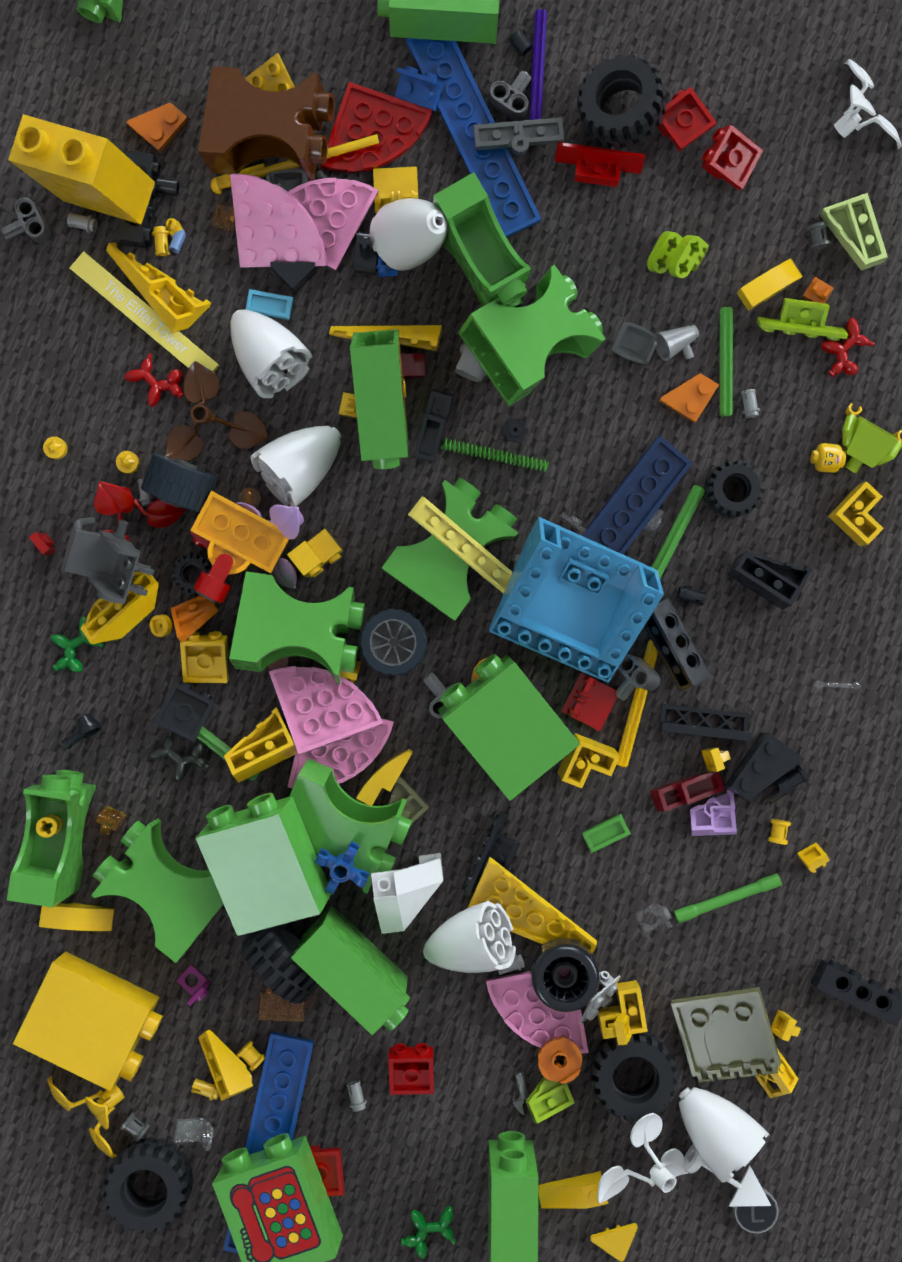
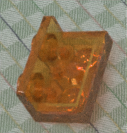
[259,988,306,1022]

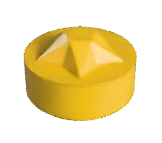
[43,437,67,460]
[116,451,140,474]
[150,614,172,637]

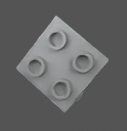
[580,971,621,1024]

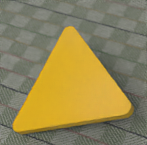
[590,1223,638,1261]

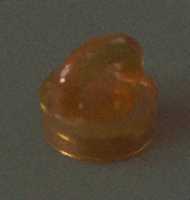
[239,487,262,508]

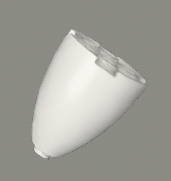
[370,198,448,270]
[230,310,312,398]
[251,426,341,507]
[423,901,516,973]
[679,1087,769,1183]

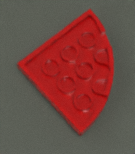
[320,82,432,173]

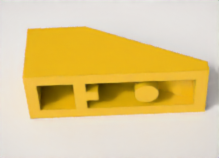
[198,1030,253,1101]
[538,1171,608,1209]

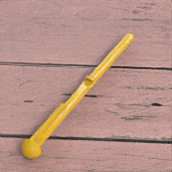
[210,134,379,194]

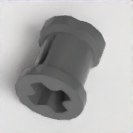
[807,222,831,251]
[120,1112,150,1142]

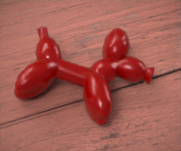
[821,318,875,377]
[124,353,184,407]

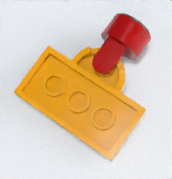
[190,491,289,604]

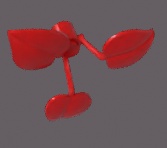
[94,481,185,541]

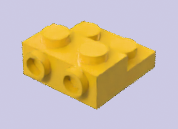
[180,631,229,683]

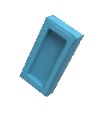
[245,289,293,320]

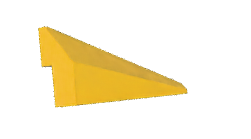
[106,242,211,333]
[329,325,442,351]

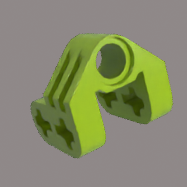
[647,231,709,278]

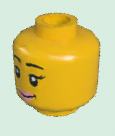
[810,443,846,473]

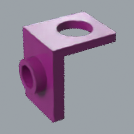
[177,965,210,1006]

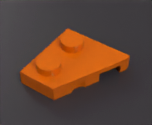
[126,103,188,153]
[659,373,719,423]
[171,595,218,643]

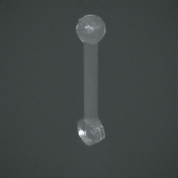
[814,680,861,690]

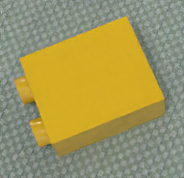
[8,114,155,225]
[13,951,163,1091]

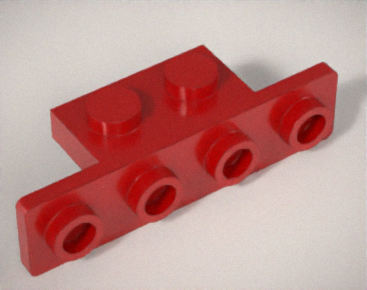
[555,142,645,187]

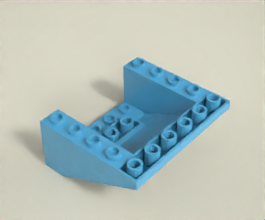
[489,517,664,683]

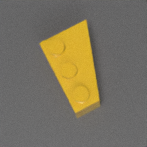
[224,707,298,783]

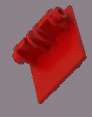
[561,673,618,731]

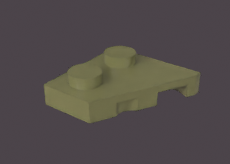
[388,776,429,824]

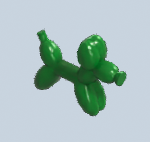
[51,616,104,673]
[401,1206,456,1259]

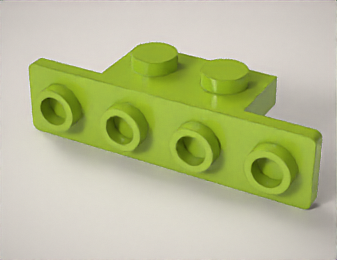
[757,298,848,341]

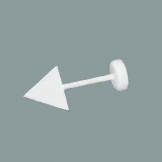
[683,1144,771,1207]

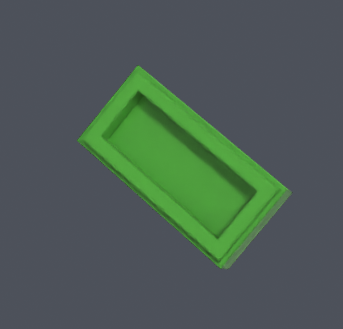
[581,813,631,853]

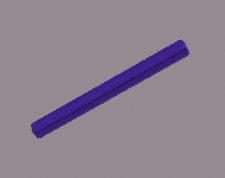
[529,9,547,120]

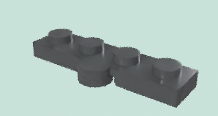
[473,118,564,155]

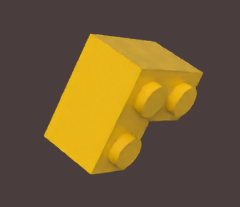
[828,481,884,546]
[287,529,343,578]
[557,733,620,788]
[598,980,648,1039]

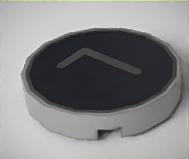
[733,1188,779,1234]

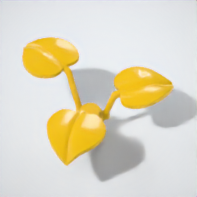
[47,1076,124,1159]

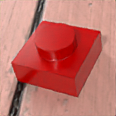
[29,532,56,556]

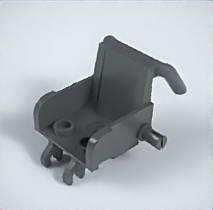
[60,517,154,604]

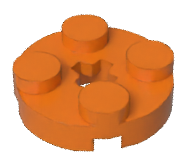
[538,1035,582,1083]

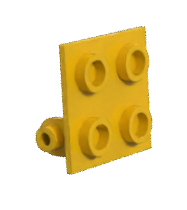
[245,53,294,91]
[373,167,418,213]

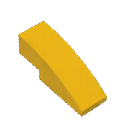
[737,258,803,311]
[356,749,413,806]
[39,902,115,931]

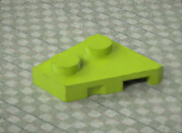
[526,1062,575,1124]

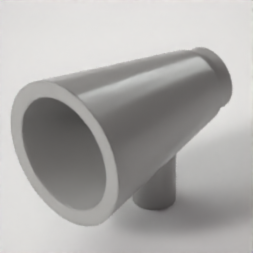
[655,325,699,361]

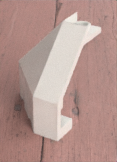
[371,853,443,934]

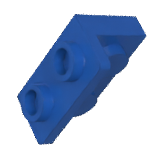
[394,66,444,111]

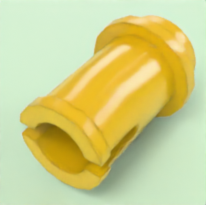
[151,226,170,256]
[191,1078,219,1101]

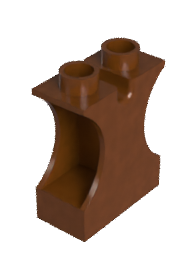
[198,66,335,181]

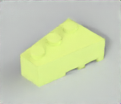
[820,193,888,271]

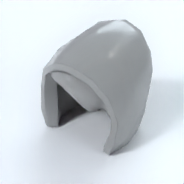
[454,341,487,382]

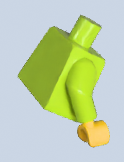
[842,403,902,473]

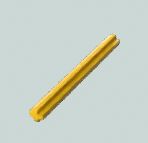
[617,639,658,767]

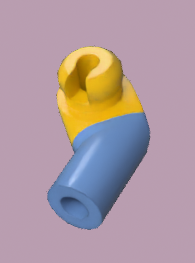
[166,218,186,253]

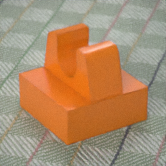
[802,277,834,303]

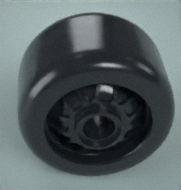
[530,938,600,1012]

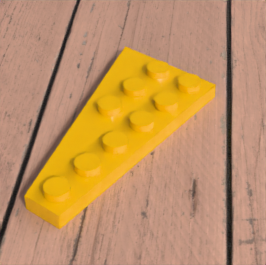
[466,857,597,954]

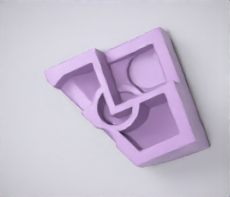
[690,790,737,836]

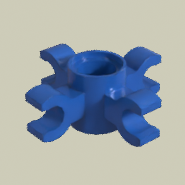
[314,841,370,895]

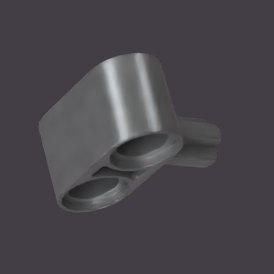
[490,71,531,121]
[1,197,51,244]
[616,654,660,701]
[423,673,454,718]

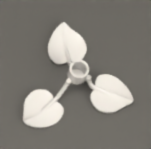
[834,59,902,149]
[598,1112,688,1203]

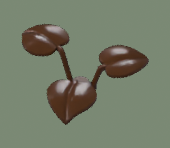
[165,361,267,461]

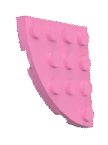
[230,174,328,267]
[288,178,379,271]
[269,666,383,755]
[288,718,394,788]
[486,968,589,1054]

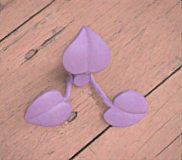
[236,502,304,589]

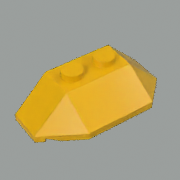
[81,571,159,644]

